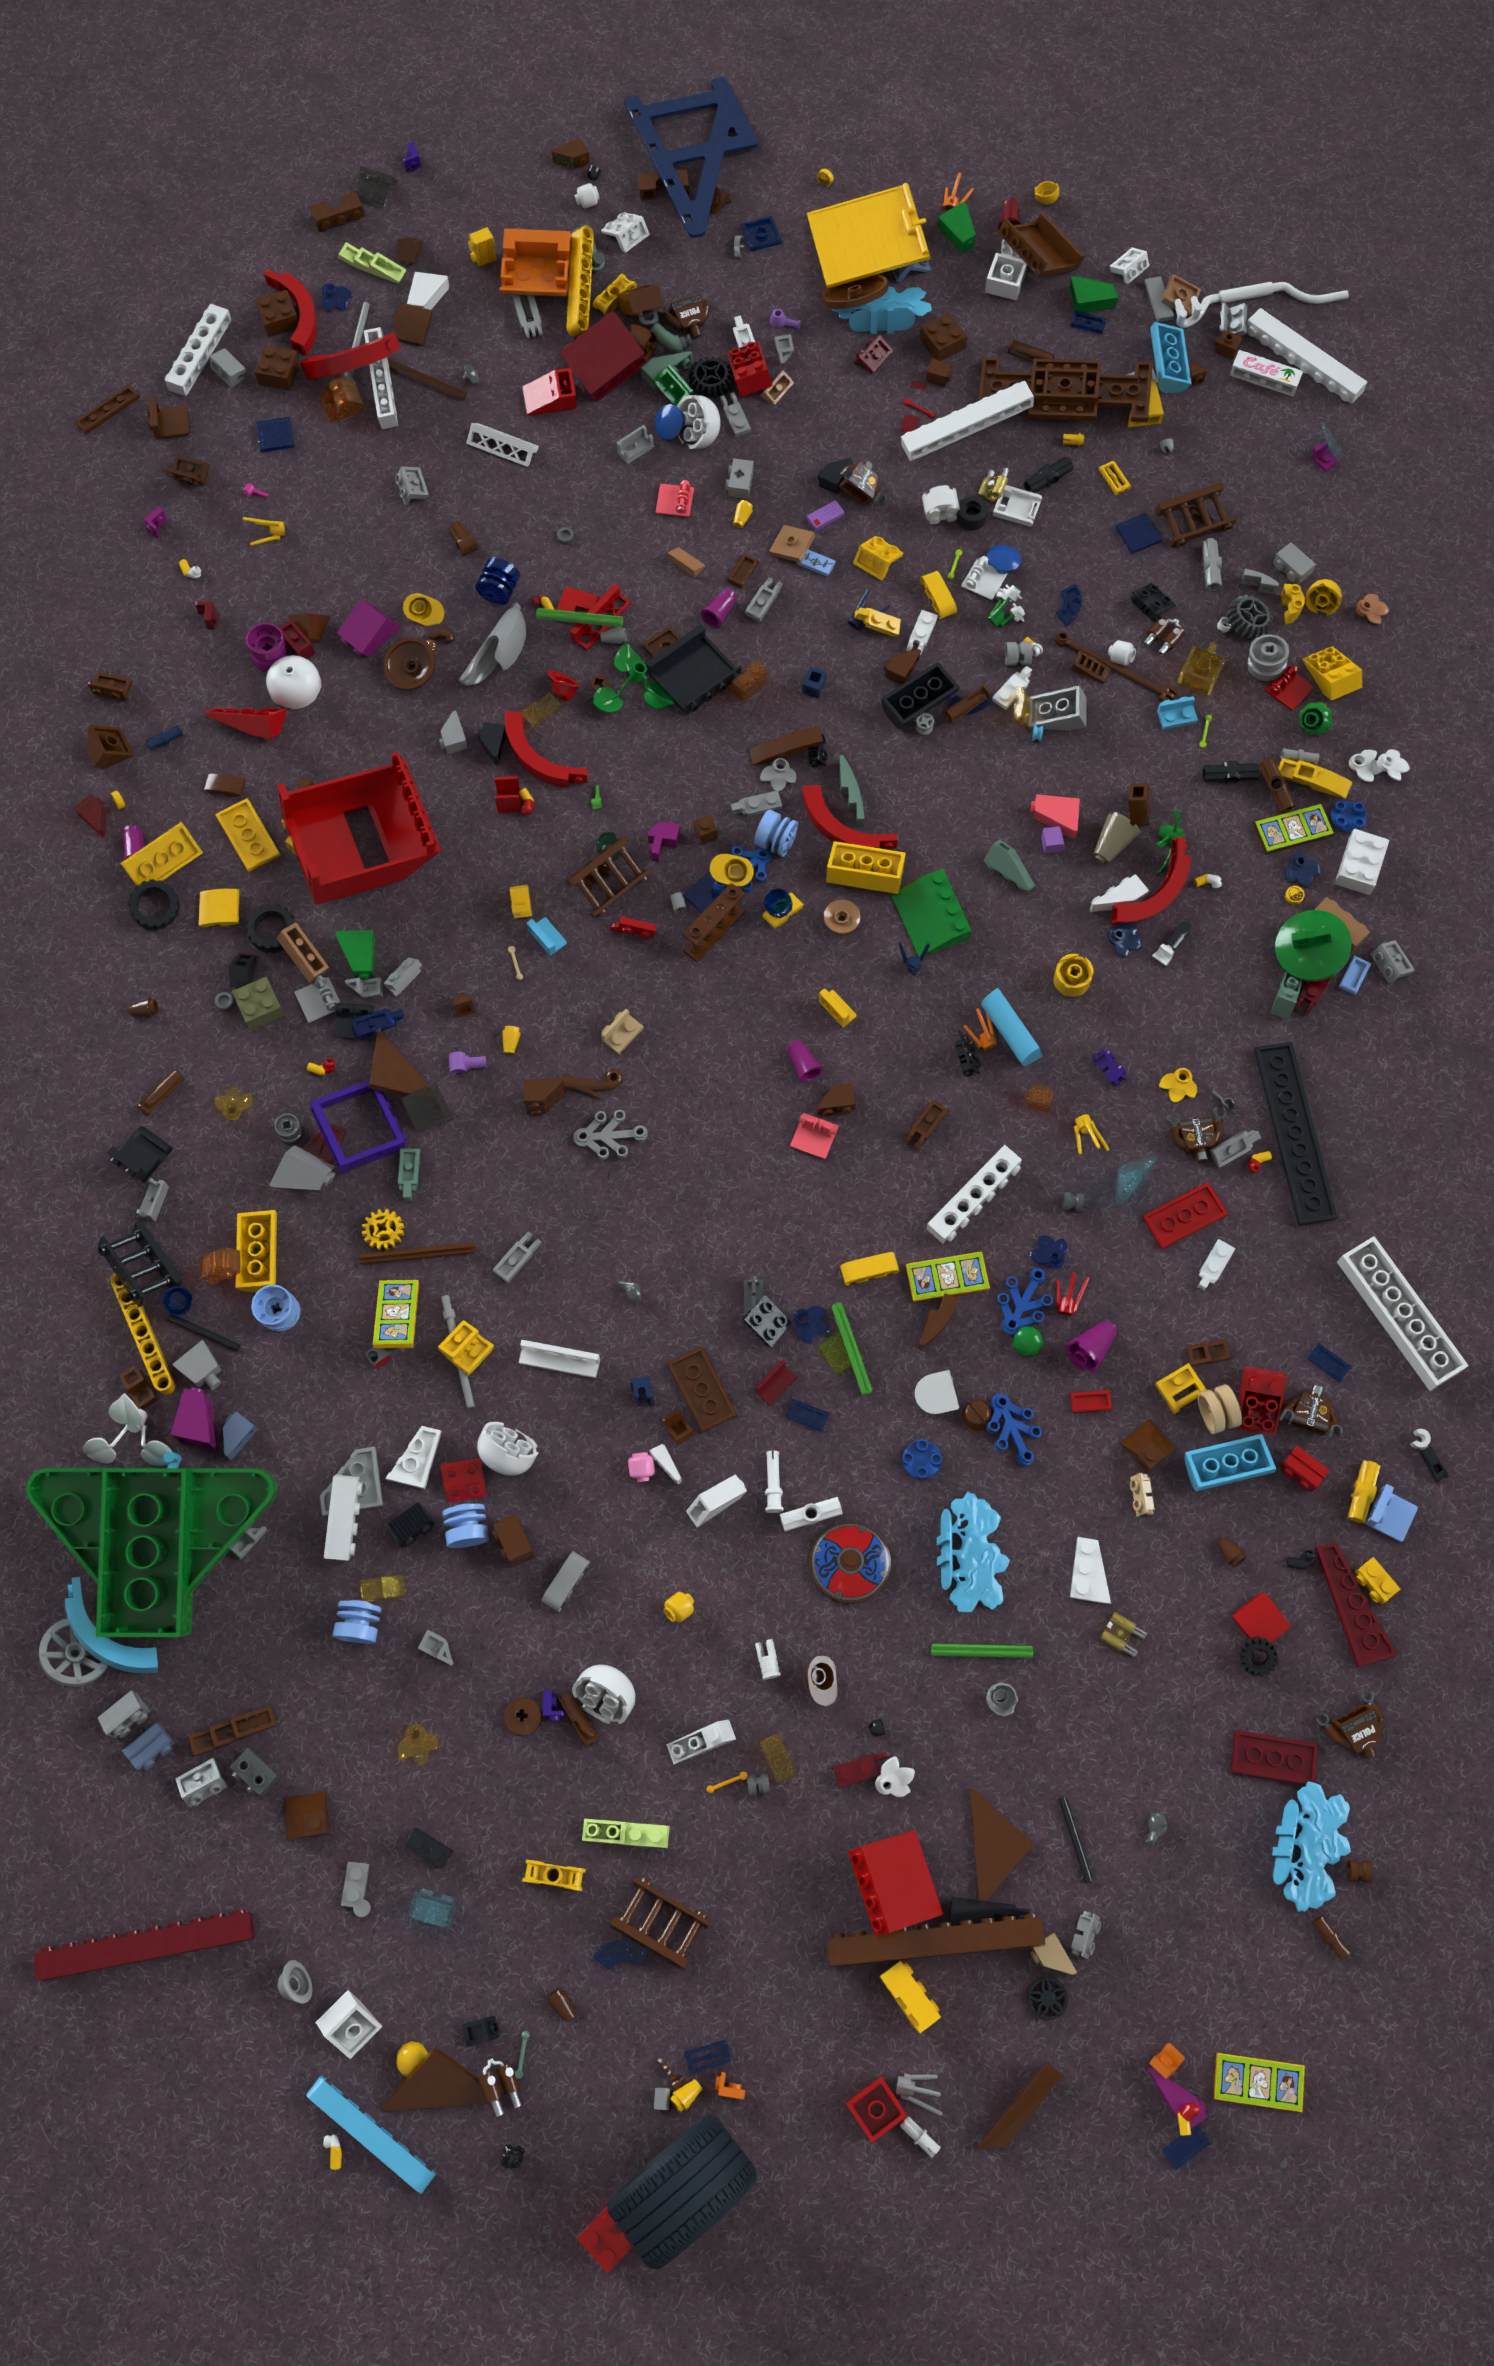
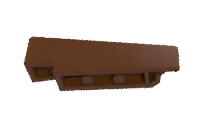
[977,2061,1063,2149]

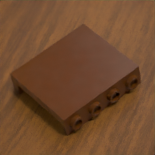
[998,212,1085,277]

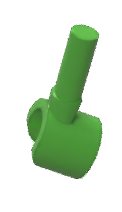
[590,785,602,810]

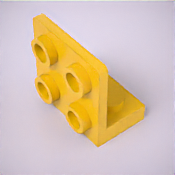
[853,536,903,581]

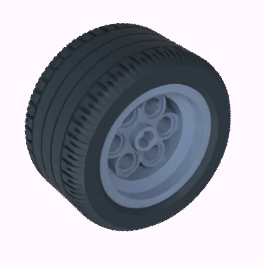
[608,2114,757,2270]

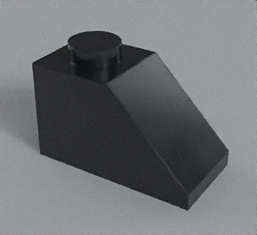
[817,458,853,494]
[478,722,506,765]
[229,953,257,989]

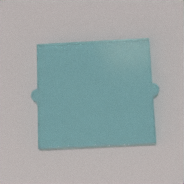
[1321,422,1342,459]

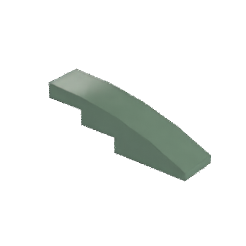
[839,755,865,827]

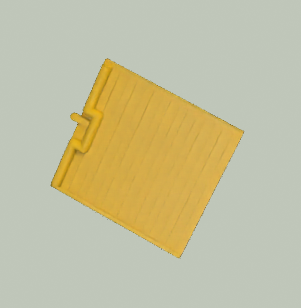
[807,183,930,288]

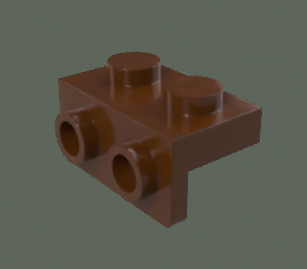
[88,672,133,701]

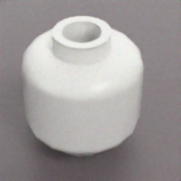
[575,183,600,209]
[1108,640,1136,666]

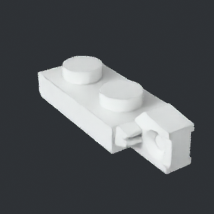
[733,315,755,348]
[992,666,1032,710]
[1198,1239,1236,1290]

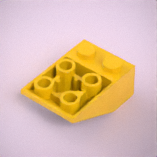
[1302,646,1362,701]

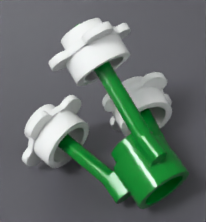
[987,585,1025,627]

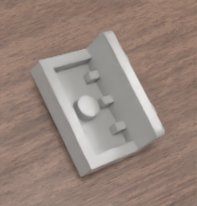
[383,957,422,996]

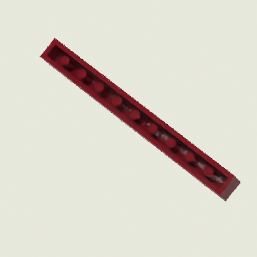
[34,1909,255,1981]

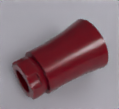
[998,197,1021,230]

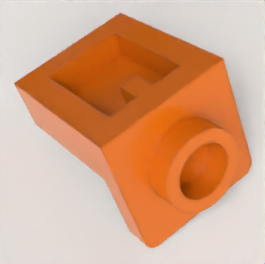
[1149,2043,1185,2079]
[715,2072,745,2100]

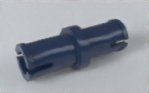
[145,725,183,751]

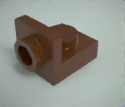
[1189,362,1207,385]

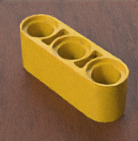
[920,571,957,619]
[840,1252,899,1286]

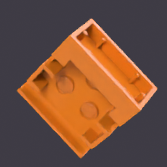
[500,229,571,297]

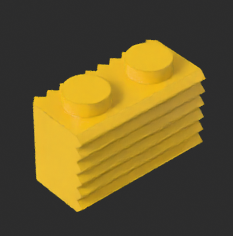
[468,227,496,267]

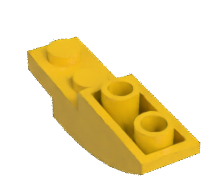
[1278,758,1352,799]

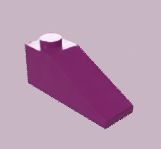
[1146,2067,1208,2128]

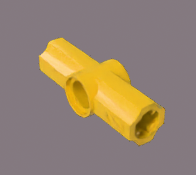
[1347,1460,1380,1523]

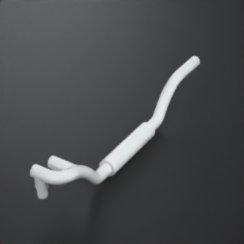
[1175,282,1349,328]

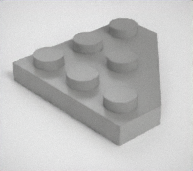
[320,1446,383,1517]

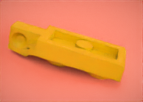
[854,607,901,637]

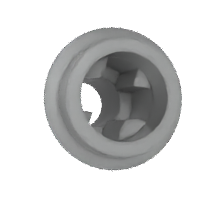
[601,627,627,645]

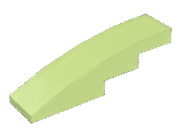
[338,242,406,284]

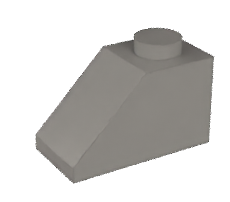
[439,711,468,754]

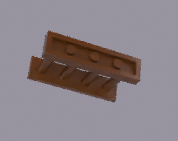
[1154,482,1237,548]
[565,836,651,917]
[682,883,746,963]
[609,1878,710,1972]

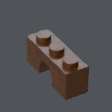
[638,170,689,201]
[309,191,365,232]

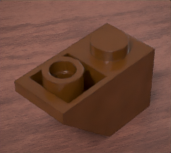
[1129,783,1152,826]
[817,1083,856,1117]

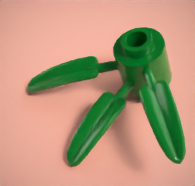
[1156,809,1186,874]

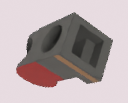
[365,1347,406,1369]

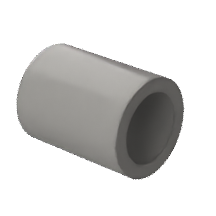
[670,892,687,913]
[654,2088,670,2110]

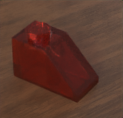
[74,794,107,837]

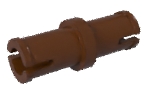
[1312,1915,1351,1960]

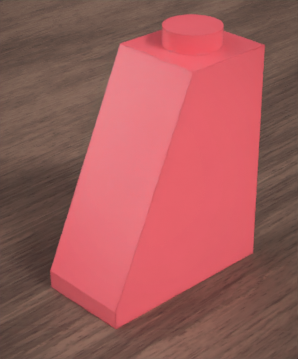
[1030,794,1080,839]

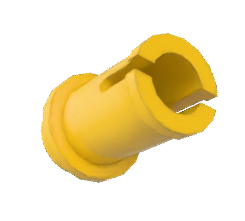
[1063,433,1084,447]

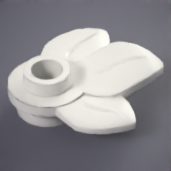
[1377,749,1410,781]
[1349,750,1383,782]
[875,1756,915,1797]

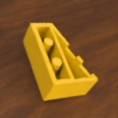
[879,1961,941,2033]

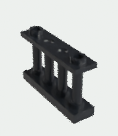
[98,1220,183,1308]

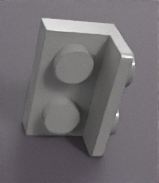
[1219,303,1247,336]
[395,466,429,505]
[1370,940,1415,984]
[175,1758,228,1807]

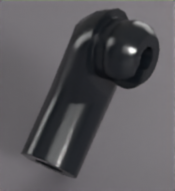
[1287,1549,1316,1570]

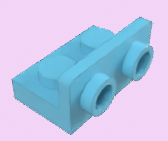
[1157,697,1198,730]

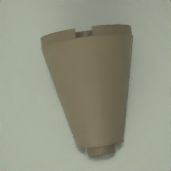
[1093,812,1140,864]

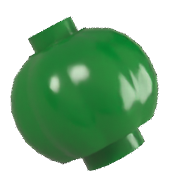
[1299,702,1333,736]

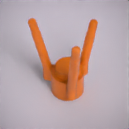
[942,173,974,212]
[964,1008,998,1051]

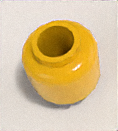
[664,1592,694,1623]

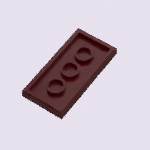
[1230,1730,1318,1785]

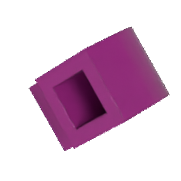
[648,822,680,861]

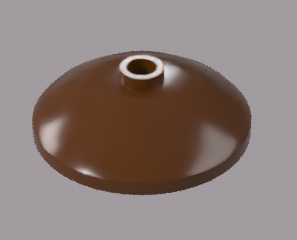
[383,638,436,690]

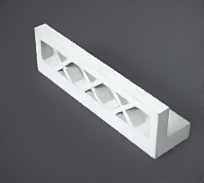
[466,423,539,467]
[519,1340,600,1379]

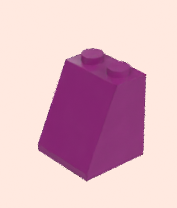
[337,598,401,657]
[170,1387,219,1451]

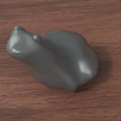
[618,1280,641,1304]
[1145,1812,1168,1847]

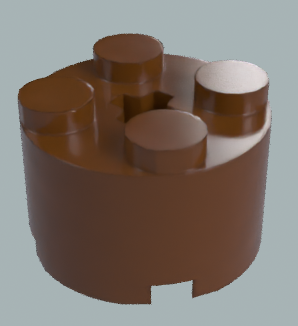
[629,324,658,361]

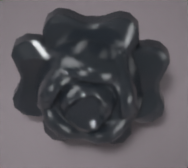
[500,2144,525,2169]

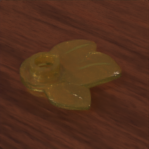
[214,1085,253,1121]
[398,1724,439,1766]

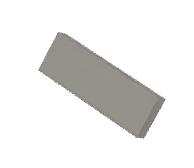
[1144,276,1174,322]

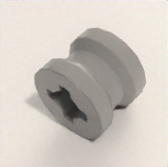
[915,713,934,735]

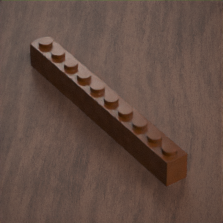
[827,1914,1046,1967]

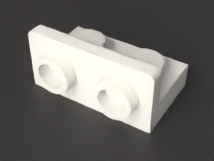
[1110,247,1149,284]

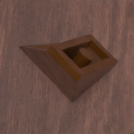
[288,613,330,642]

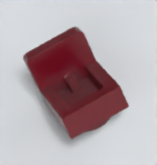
[195,601,218,629]

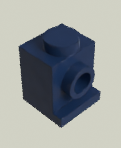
[802,667,827,698]

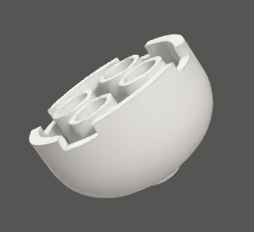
[677,395,720,449]
[266,655,321,709]
[477,1422,538,1476]
[572,1665,635,1724]

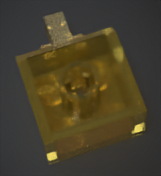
[1177,642,1226,695]

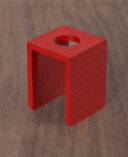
[494,776,521,813]

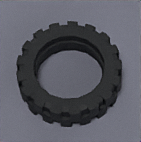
[128,879,180,930]
[246,904,296,953]

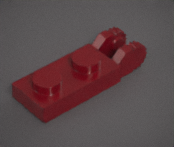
[1294,976,1333,1016]
[833,1751,890,1788]

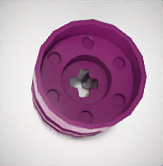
[246,623,288,671]

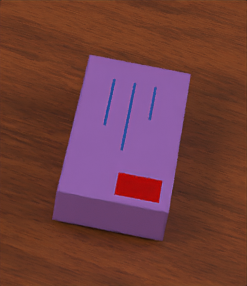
[807,500,845,531]

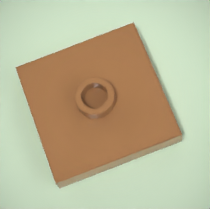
[1161,274,1201,317]
[769,525,815,563]

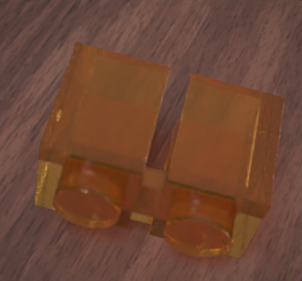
[732,659,769,702]
[200,1247,240,1284]

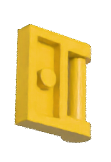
[1155,1363,1206,1414]

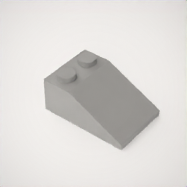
[1028,686,1086,731]

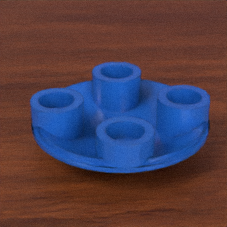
[655,404,685,440]
[987,545,1021,574]
[1331,801,1367,832]
[902,1439,942,1479]

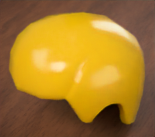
[1035,181,1059,205]
[396,2041,428,2077]

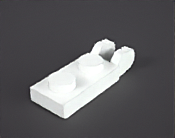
[906,610,938,655]

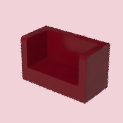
[279,620,315,659]

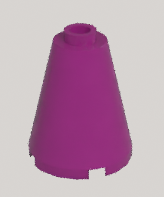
[1065,1321,1117,1374]

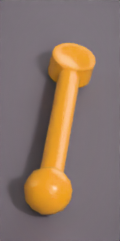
[706,1772,748,1794]

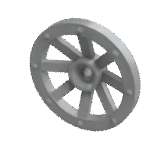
[39,1618,110,1687]

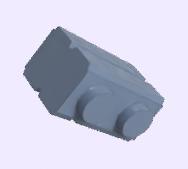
[122,1722,175,1771]

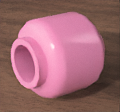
[628,1452,655,1482]

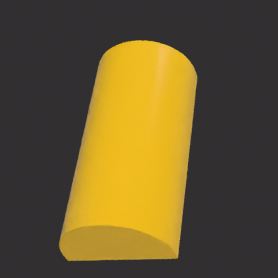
[236,1210,277,1292]

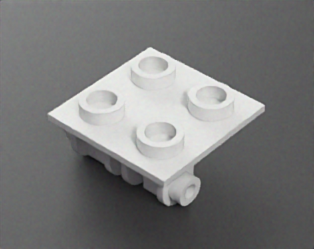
[961,556,1008,600]

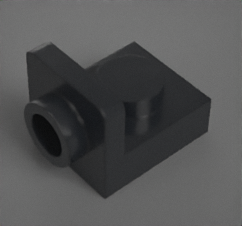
[462,2016,499,2047]

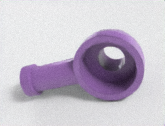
[770,309,801,329]

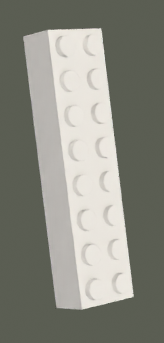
[1337,1236,1469,1391]

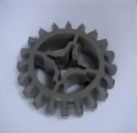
[1226,594,1274,641]

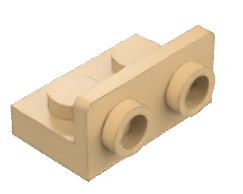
[601,1009,644,1054]

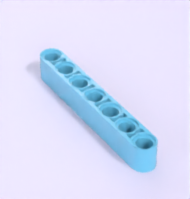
[306,2076,436,2194]

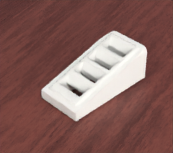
[649,1444,682,1484]

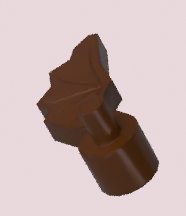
[657,2057,686,2090]

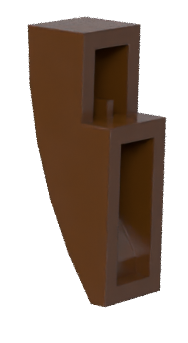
[918,1293,959,1350]

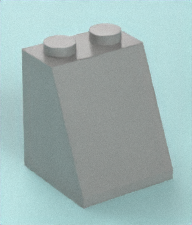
[269,1145,336,1190]

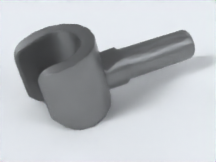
[1212,1090,1235,1113]

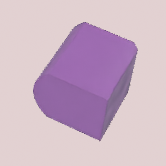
[1041,826,1065,854]

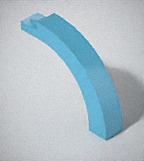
[65,1577,158,1674]

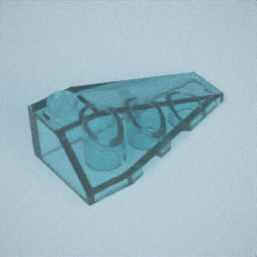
[1115,1155,1158,1207]

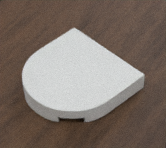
[915,1370,959,1414]

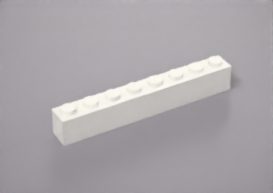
[1247,308,1367,404]
[901,381,1034,461]

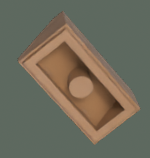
[759,370,794,405]
[668,547,706,578]

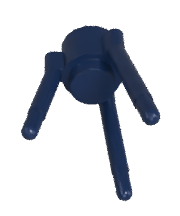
[847,589,890,630]
[898,942,931,976]

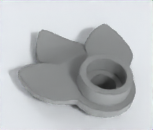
[760,758,796,792]

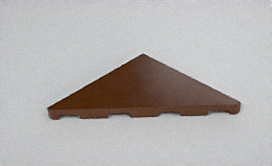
[369,1030,442,1105]
[970,1788,1034,1901]
[381,2047,500,2112]

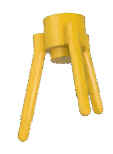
[242,517,285,546]
[1073,1114,1109,1154]

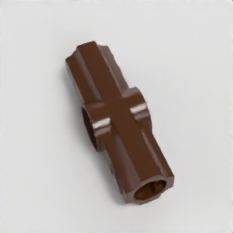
[1259,757,1296,813]

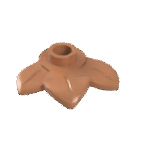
[1356,594,1389,625]

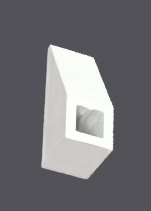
[1090,874,1149,912]
[666,1720,736,1764]

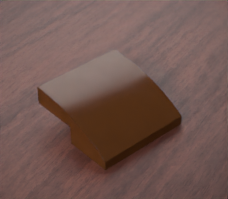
[392,302,433,345]

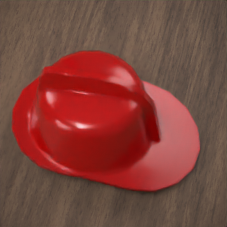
[547,670,582,701]

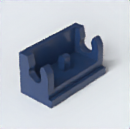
[630,1376,654,1407]

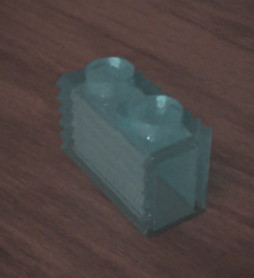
[407,1888,458,1929]

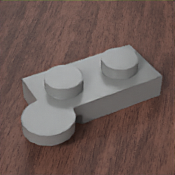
[341,1862,371,1917]

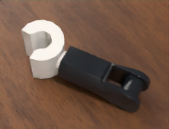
[1152,922,1191,966]
[1410,1429,1449,1483]

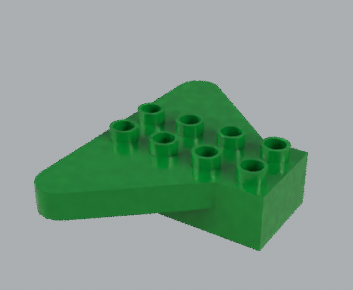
[26,1468,278,1637]

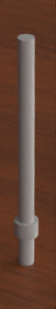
[342,302,370,387]
[441,1295,475,1409]

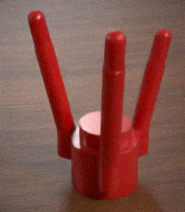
[1056,1272,1090,1316]

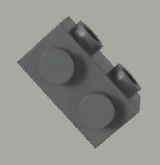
[230,1747,281,1796]

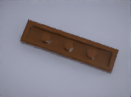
[75,385,140,435]

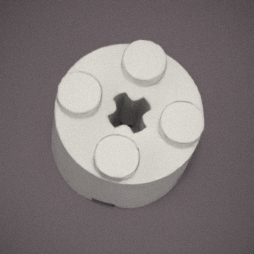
[922,485,960,524]

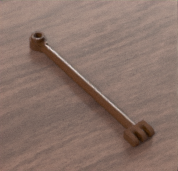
[1055,632,1178,702]

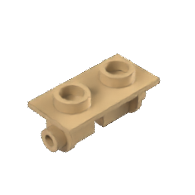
[1130,1473,1155,1517]

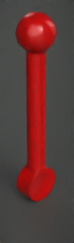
[904,399,935,418]

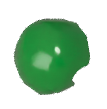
[1013,1326,1043,1357]

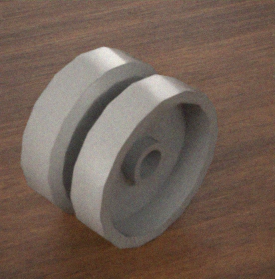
[1247,634,1289,681]

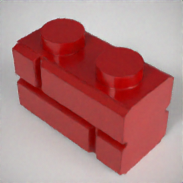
[1280,1445,1330,1492]

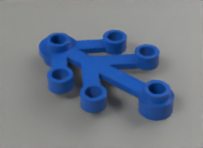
[713,846,772,894]
[997,1268,1053,1335]
[986,1393,1042,1467]

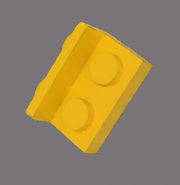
[819,989,856,1028]
[1354,1557,1401,1605]

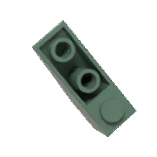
[641,351,693,389]
[983,840,1035,891]
[1271,972,1302,1020]

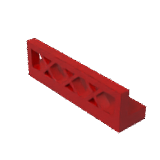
[570,583,632,651]

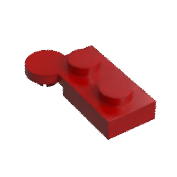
[610,916,657,939]

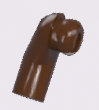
[429,628,454,643]

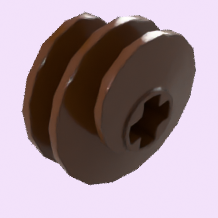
[504,1697,541,1736]

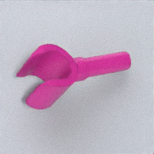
[243,483,269,498]

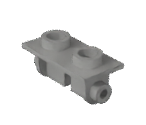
[1071,1911,1101,1959]

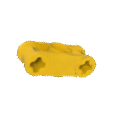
[593,274,637,316]
[522,1859,586,1891]

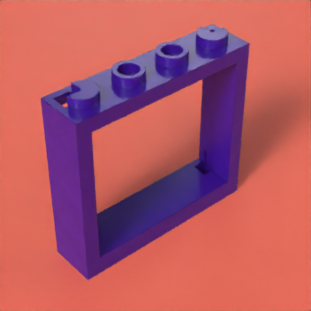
[310,1080,407,1174]

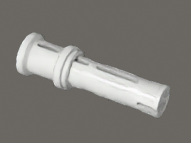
[765,1451,784,1513]

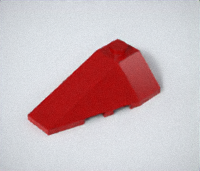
[205,708,287,740]

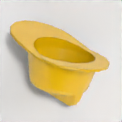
[403,593,445,626]
[710,854,754,886]

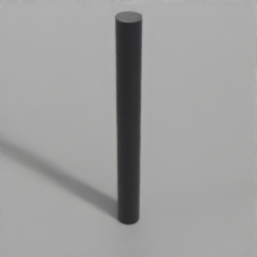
[167,1314,240,1351]
[1058,1797,1094,1883]

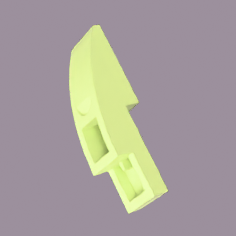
[582,1819,670,1848]

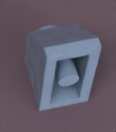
[223,1411,258,1460]

